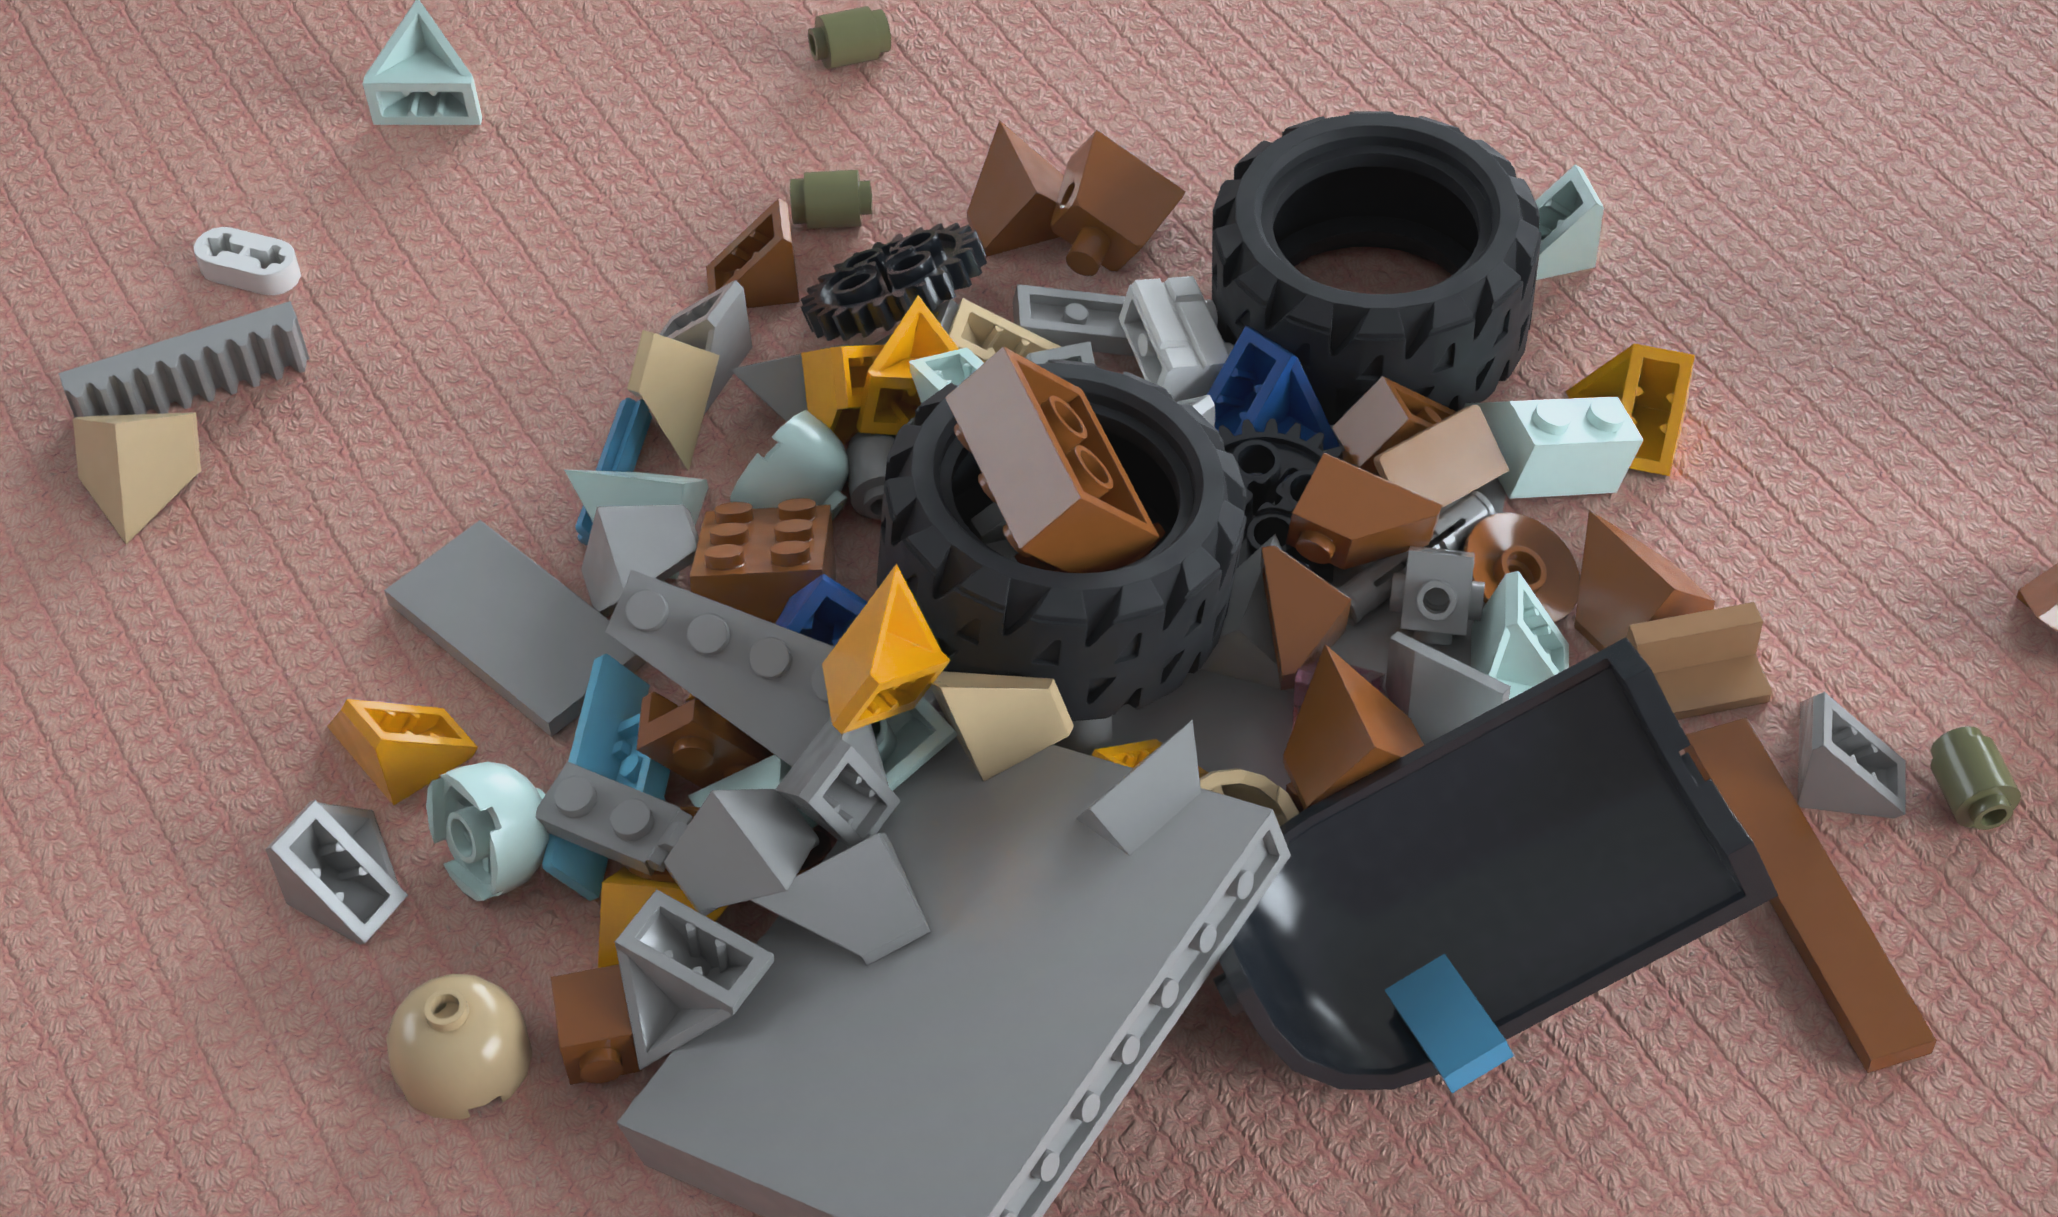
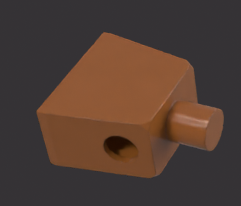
[1050,130,1186,276]

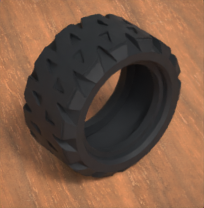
[1212,111,1541,425]
[876,359,1246,721]

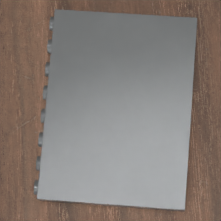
[617,712,1291,1217]

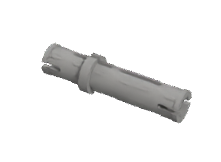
[1336,490,1496,626]

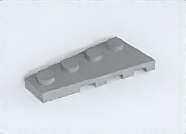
[605,570,834,767]

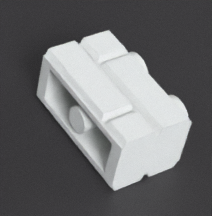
[1119,276,1234,402]

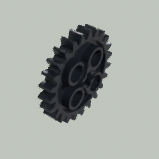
[801,223,987,341]
[1219,418,1357,584]

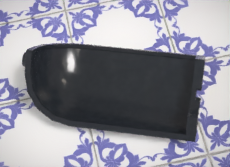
[1213,637,1779,1090]

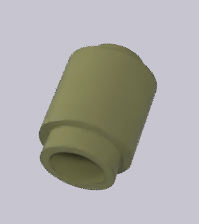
[808,6,891,70]
[790,169,873,229]
[1930,726,2021,830]

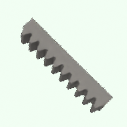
[59,301,310,417]

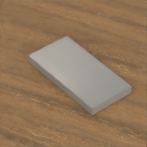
[384,520,647,737]

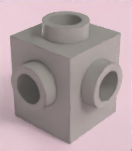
[1390,546,1485,645]

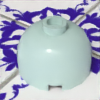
[730,410,849,521]
[426,762,550,901]

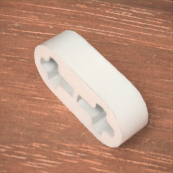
[194,227,301,295]

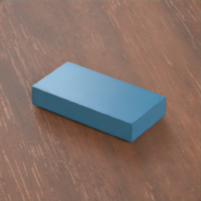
[1385,953,1514,1093]

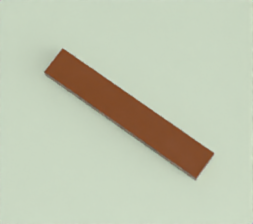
[1684,717,1937,1073]

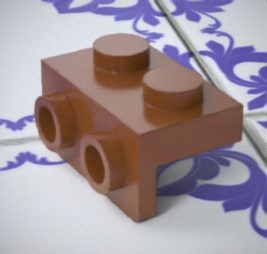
[636,692,775,788]

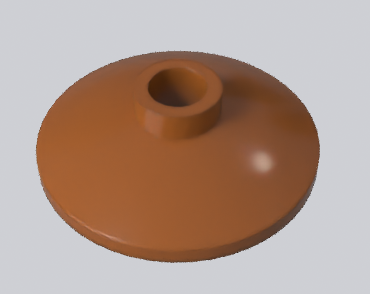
[1464,512,1580,624]

